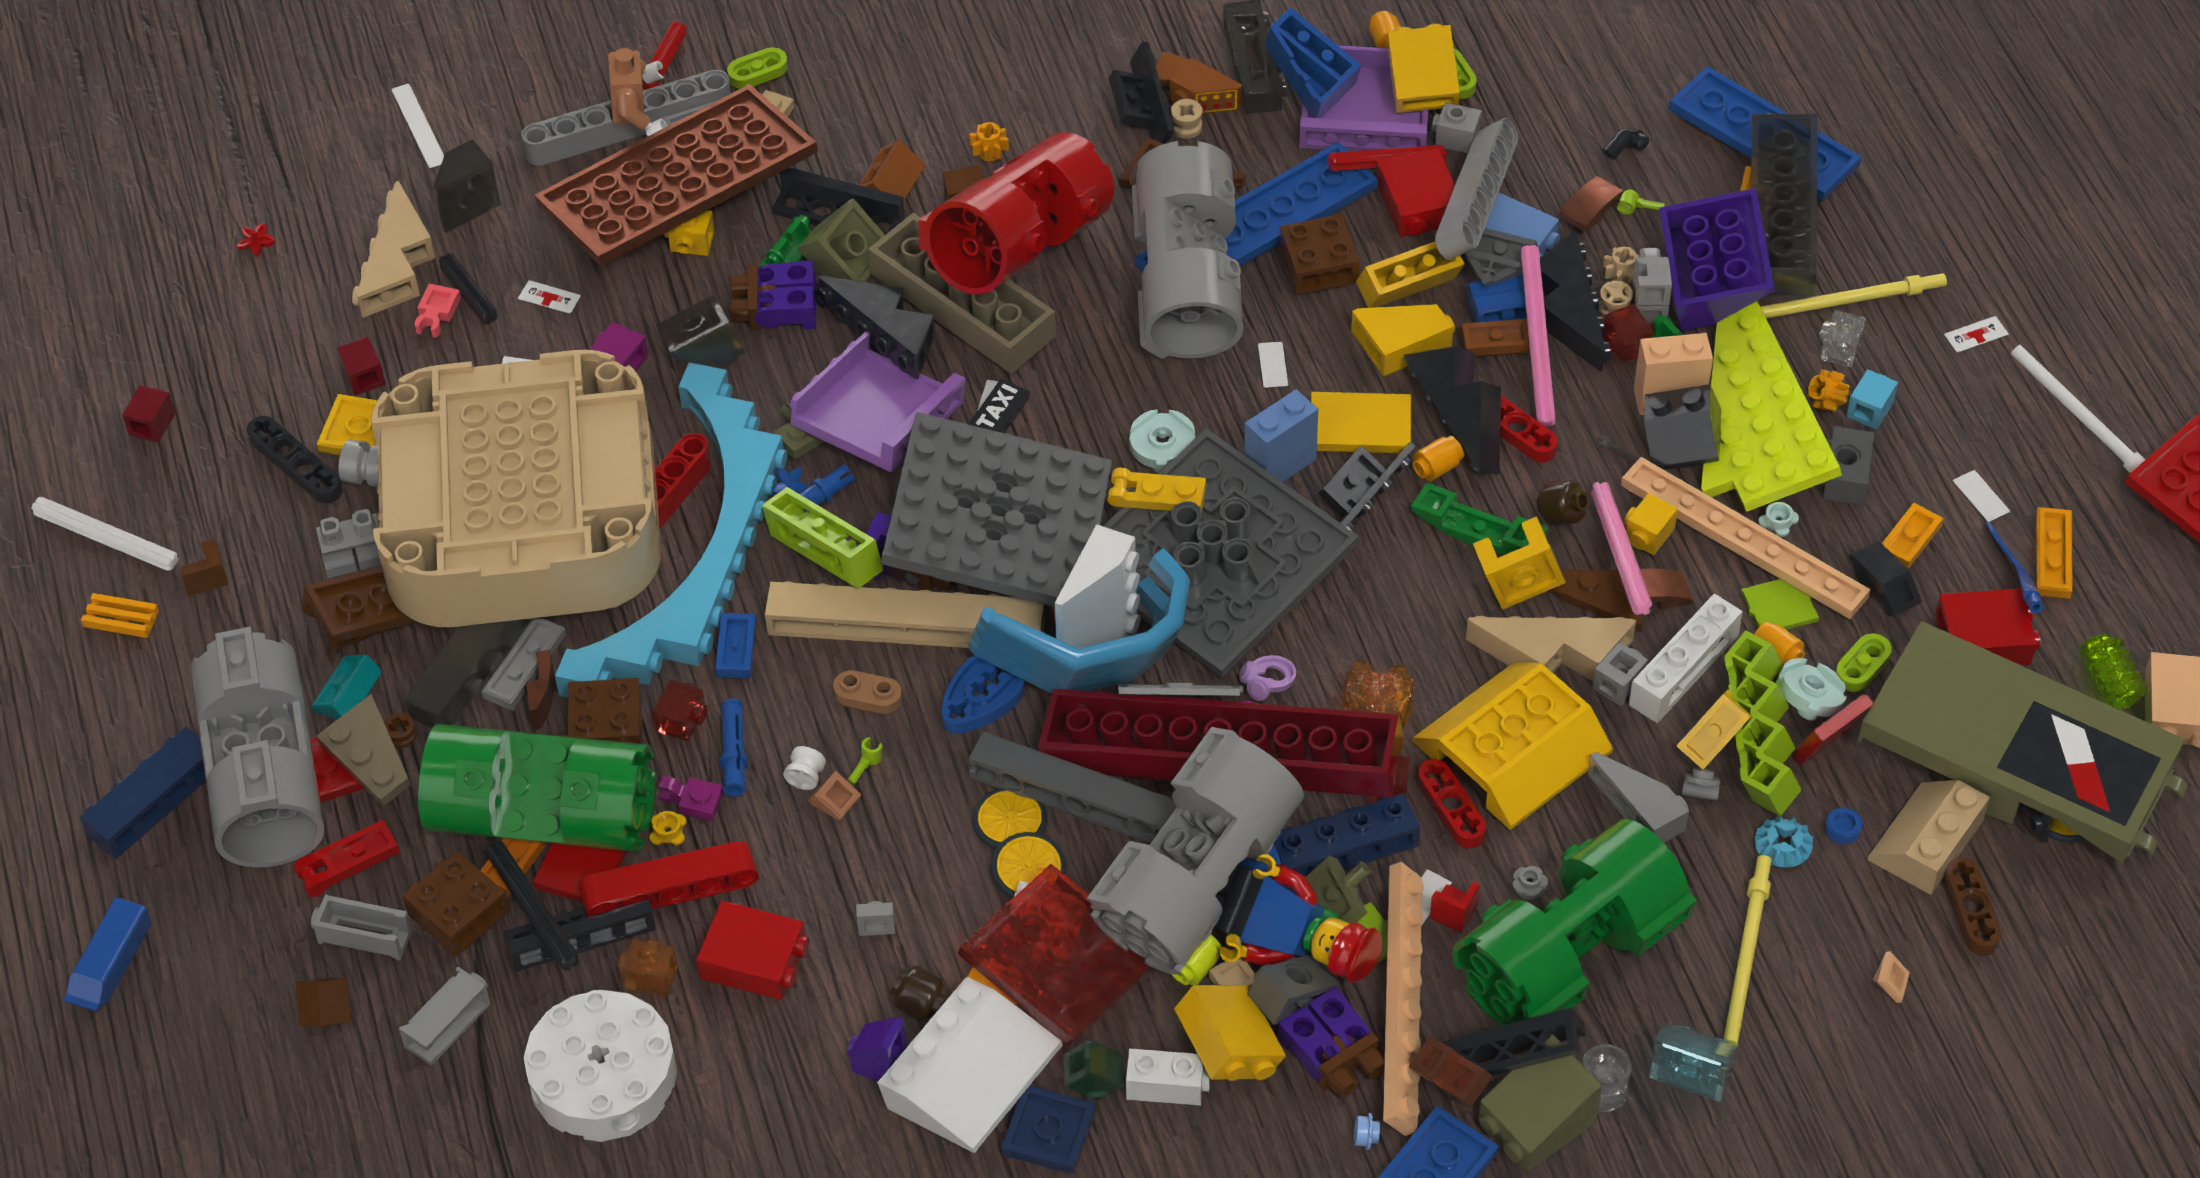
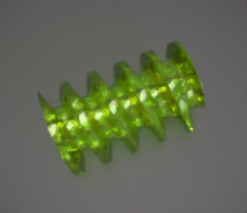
[2079,634,2148,711]

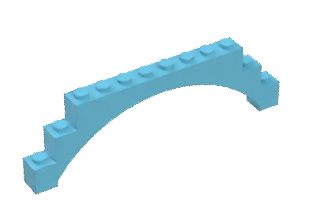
[555,362,788,698]

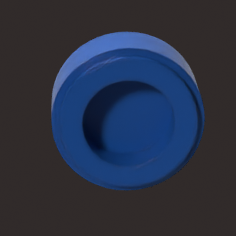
[1825,808,1863,844]

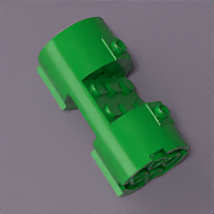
[418,724,657,852]
[1452,819,1697,1026]

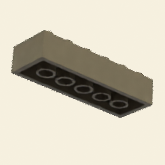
[868,213,1056,374]

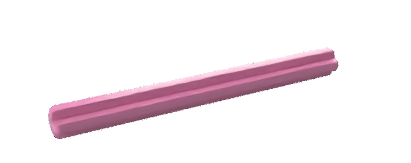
[1521,245,1555,427]
[1591,482,1652,615]

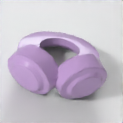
[1239,655,1296,701]

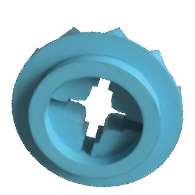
[1755,815,1813,868]

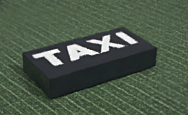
[969,378,1030,433]

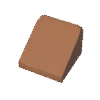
[807,771,862,820]

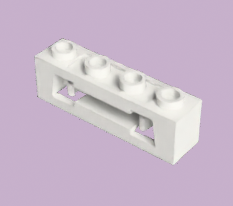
[1629,594,1743,723]

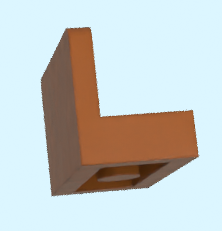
[858,139,925,200]

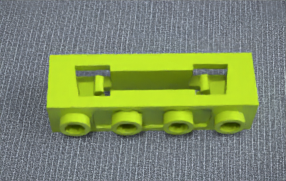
[762,487,883,589]

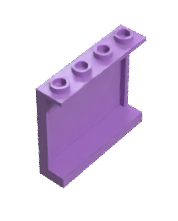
[1299,46,1428,151]
[790,332,965,473]

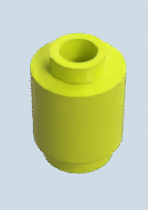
[1172,934,1221,985]

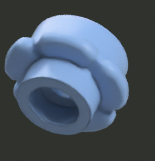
[1354,1113,1380,1150]

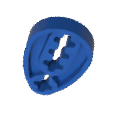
[941,655,1025,734]

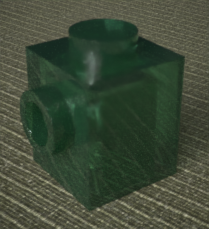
[1064,1039,1123,1101]

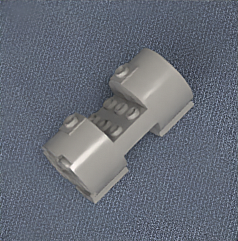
[1132,141,1244,359]
[190,627,324,867]
[1087,727,1304,974]

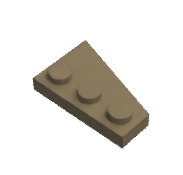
[316,694,411,807]

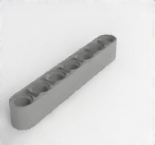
[521,70,731,166]
[1435,118,1518,260]

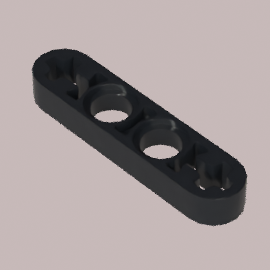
[247,416,343,504]

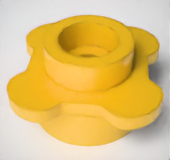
[649,811,687,846]

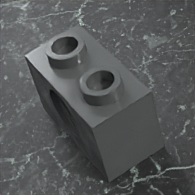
[1818,426,1874,505]
[1247,954,1339,1025]

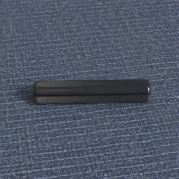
[439,253,498,324]

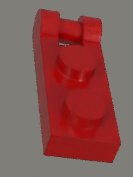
[293,820,400,897]

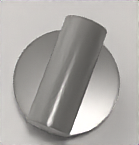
[1682,768,1720,801]

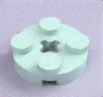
[1129,410,1196,473]
[1776,658,1847,720]

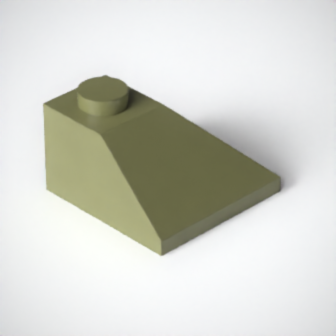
[797,199,885,282]

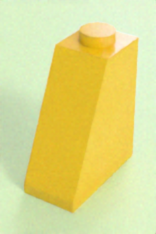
[1351,304,1455,376]

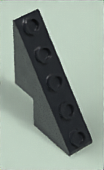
[1540,232,1611,372]
[815,275,934,379]
[1404,346,1501,475]

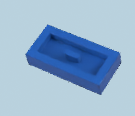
[715,613,757,678]

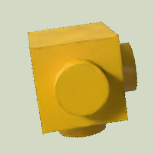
[664,210,715,256]
[1624,493,1678,555]

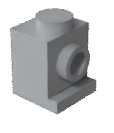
[1592,642,1648,706]

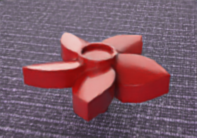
[236,223,276,257]

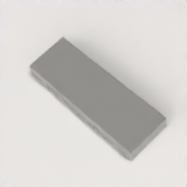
[481,617,566,711]

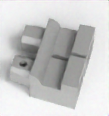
[1632,248,1672,328]
[316,509,381,578]

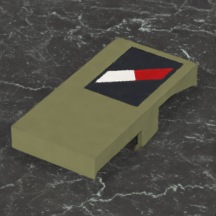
[1857,621,2188,865]

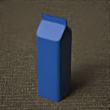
[63,898,152,1012]

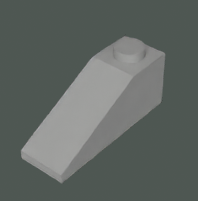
[1588,752,1689,843]

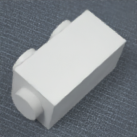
[1126,1049,1210,1106]

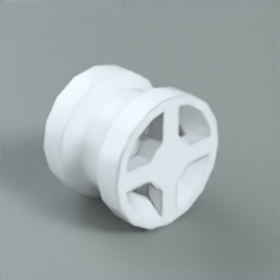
[783,746,826,790]

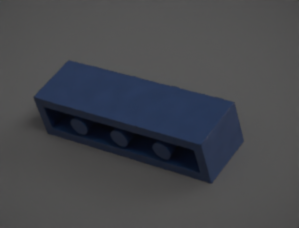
[80,726,206,859]

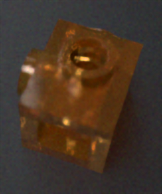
[619,939,678,996]

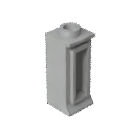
[311,895,413,961]
[399,967,491,1066]

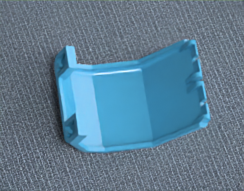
[968,548,1190,694]

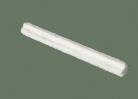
[31,497,179,571]

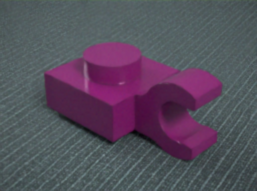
[658,775,724,822]

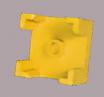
[1473,516,1566,610]

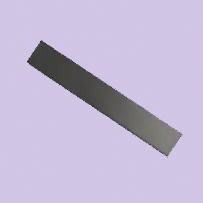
[969,731,1177,843]

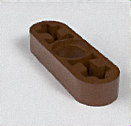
[1945,857,2001,956]

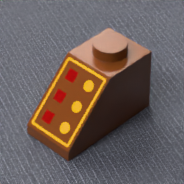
[1169,57,1242,114]

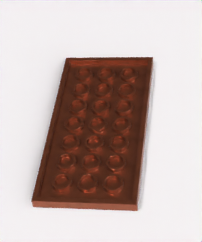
[535,84,818,266]

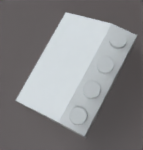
[1055,524,1140,649]
[877,977,1062,1153]

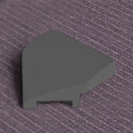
[1465,228,1538,287]

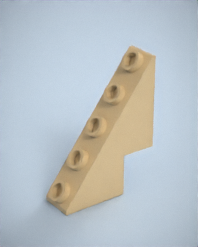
[352,181,435,318]
[1466,616,1636,682]

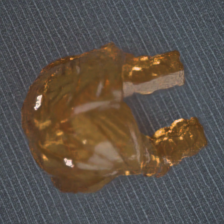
[1343,659,1415,730]

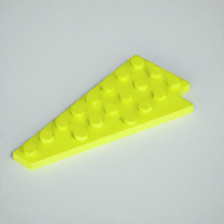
[1701,301,1842,512]

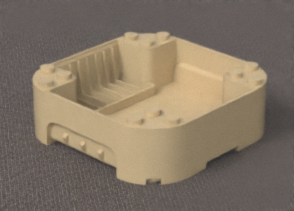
[371,350,661,628]

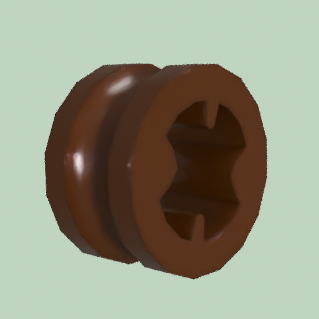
[384,712,417,748]

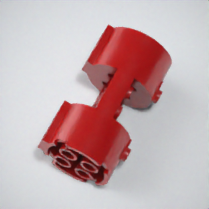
[919,132,1114,294]

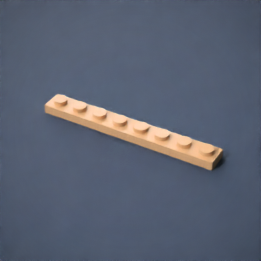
[1621,457,1871,619]
[1383,862,1424,1136]

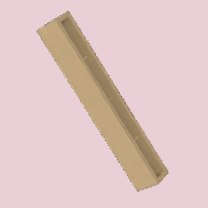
[765,581,1045,648]

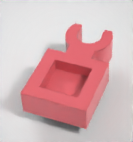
[414,284,461,338]

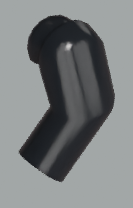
[1603,128,1649,160]

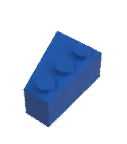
[1265,7,1361,118]

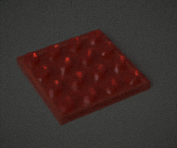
[958,864,1152,1047]

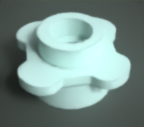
[1758,502,1799,537]

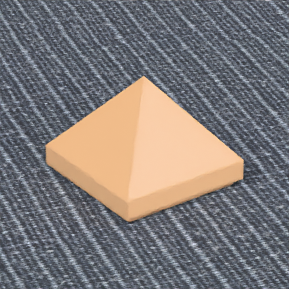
[1873,951,1910,1003]

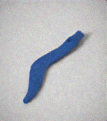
[1985,521,2044,613]

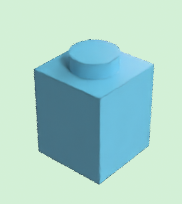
[1847,369,1898,430]

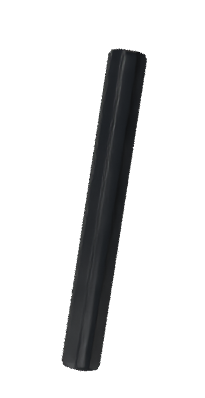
[486,840,579,970]

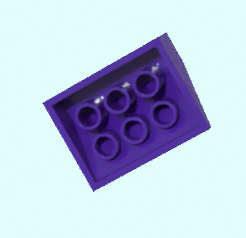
[1659,188,1775,331]

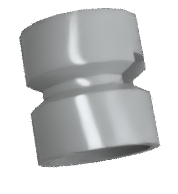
[339,439,378,487]

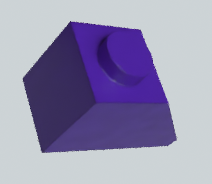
[847,1017,907,1082]

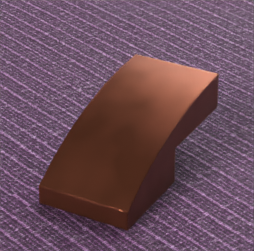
[1558,176,1624,231]
[1619,569,1693,609]
[526,650,555,730]
[1408,1036,1492,1107]

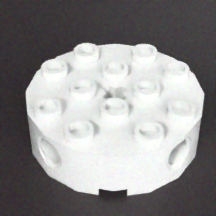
[524,990,677,1142]

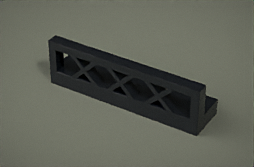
[772,167,905,235]
[504,899,656,972]
[1438,1008,1586,1089]

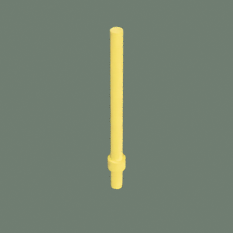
[1761,273,1947,319]
[1723,855,1772,1048]

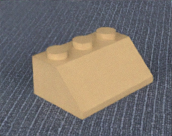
[1868,780,1990,895]

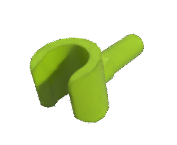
[1617,189,1664,215]
[847,737,882,786]

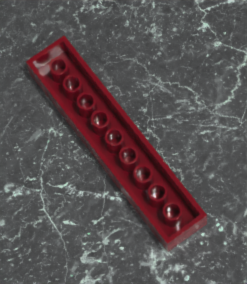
[1038,689,1404,797]

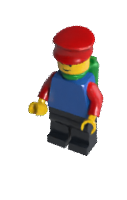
[1214,854,1382,983]

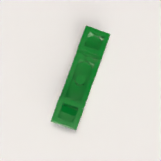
[1411,483,1549,555]

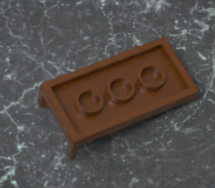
[302,566,418,660]

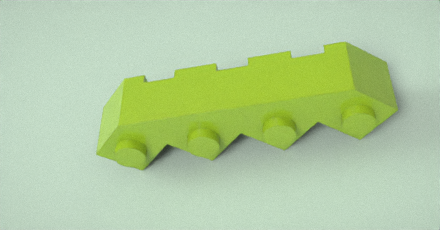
[1724,630,1802,816]

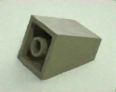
[1479,1034,1602,1172]

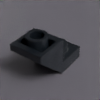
[1849,541,1922,616]

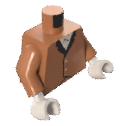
[608,48,667,136]

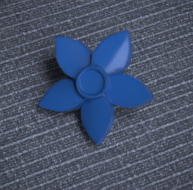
[771,467,808,494]

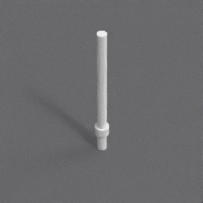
[2011,345,2146,473]

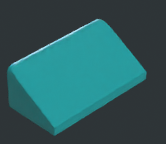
[311,655,381,720]

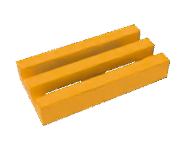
[81,593,159,638]

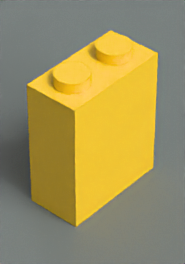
[1387,24,1460,113]
[1174,985,1286,1081]

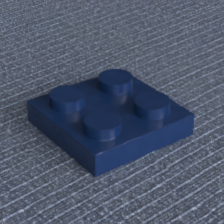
[1001,1086,1096,1174]

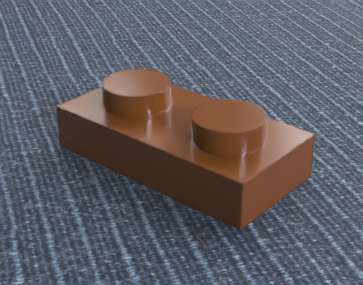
[1461,319,1530,356]

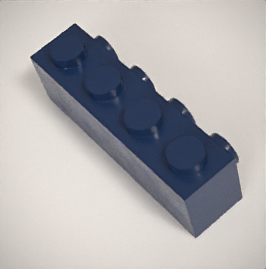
[1274,793,1420,877]

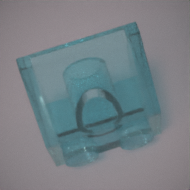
[1649,1023,1738,1102]

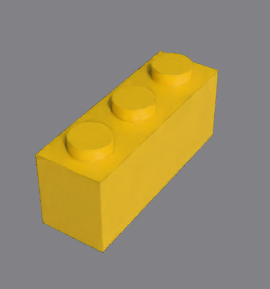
[1356,242,1464,308]

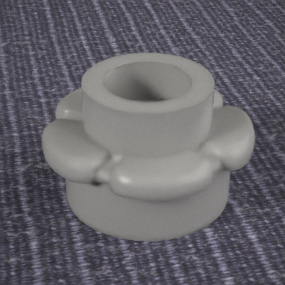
[1512,866,1548,900]

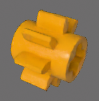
[970,122,1009,161]
[1807,369,1850,412]

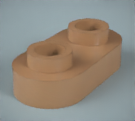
[833,670,902,714]

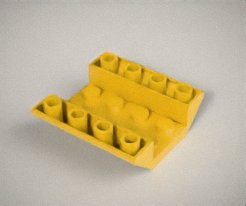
[1412,662,1613,830]

